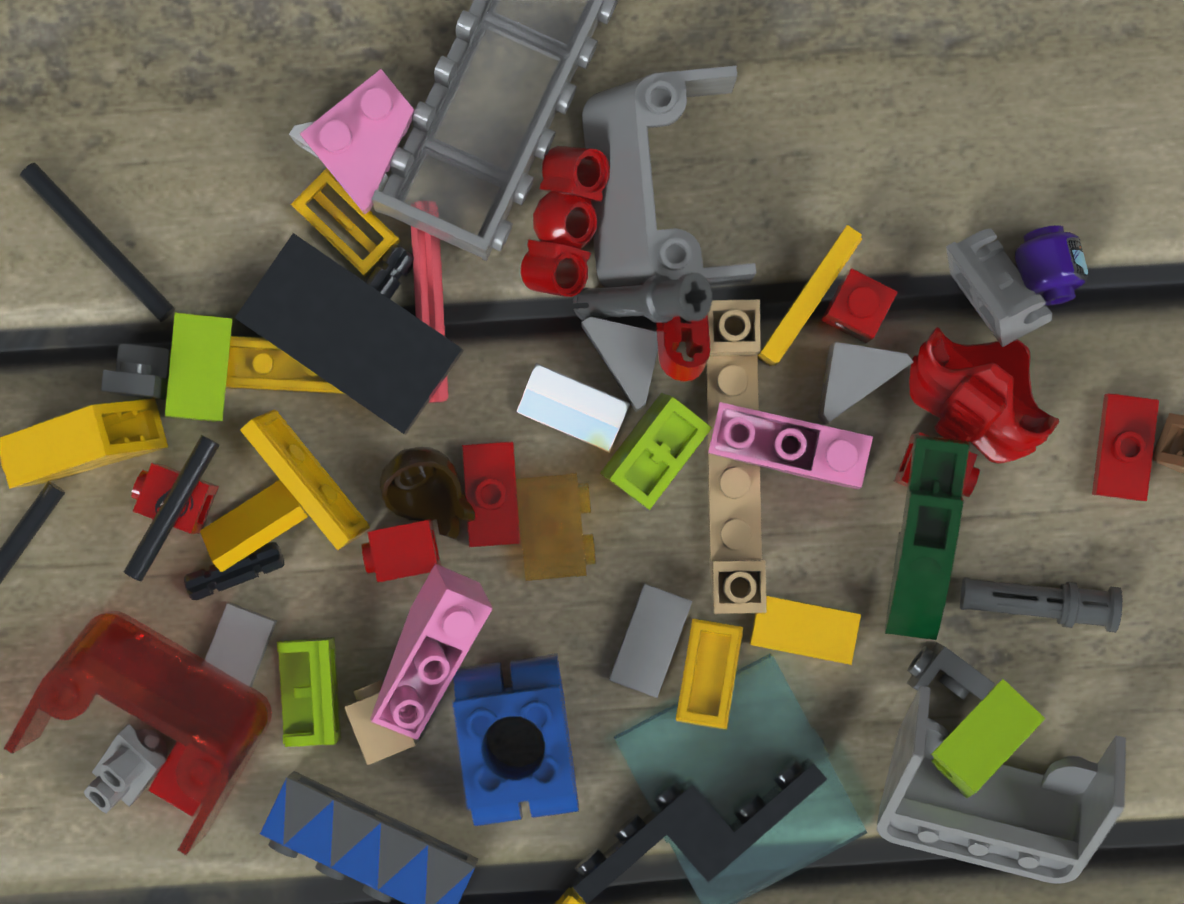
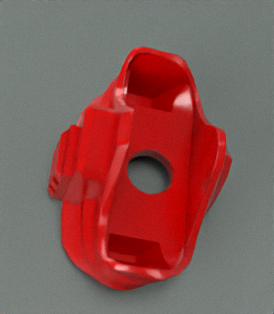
[909,327,1060,464]

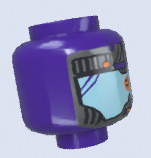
[1015,225,1088,305]

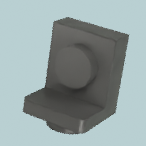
[101,344,171,400]
[907,642,995,700]

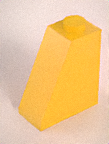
[0,399,168,489]

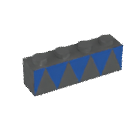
[260,771,478,904]

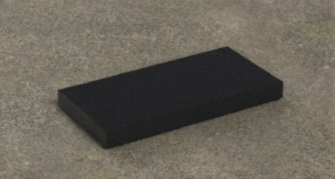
[235,233,464,435]

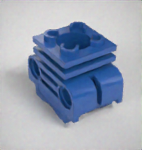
[452,653,579,826]

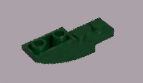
[885,435,970,640]

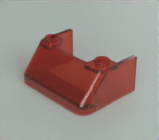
[3,611,272,855]

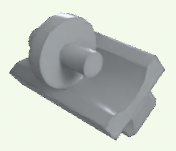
[84,724,168,814]

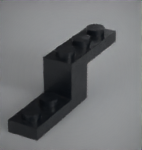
[573,757,828,904]

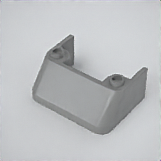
[582,66,756,288]
[877,685,1126,884]

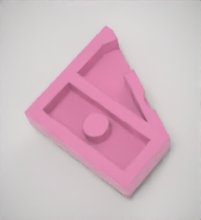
[300,69,414,214]

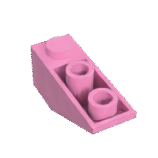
[708,402,873,489]
[370,564,493,740]

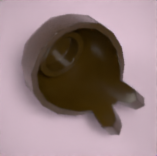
[379,447,475,540]

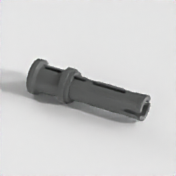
[573,273,712,323]
[960,577,1123,633]

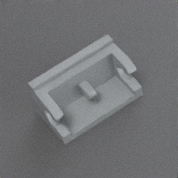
[946,229,1052,347]

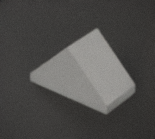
[582,317,658,412]
[818,342,913,425]

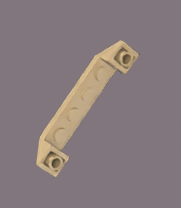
[705,300,767,614]

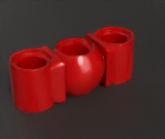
[520,146,610,297]

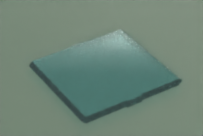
[614,653,867,904]

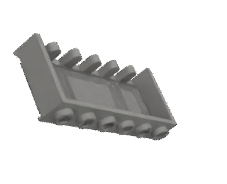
[372,0,618,262]

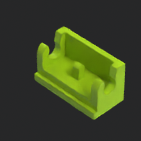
[165,313,232,422]
[600,393,712,510]
[277,637,341,747]
[931,679,1046,799]

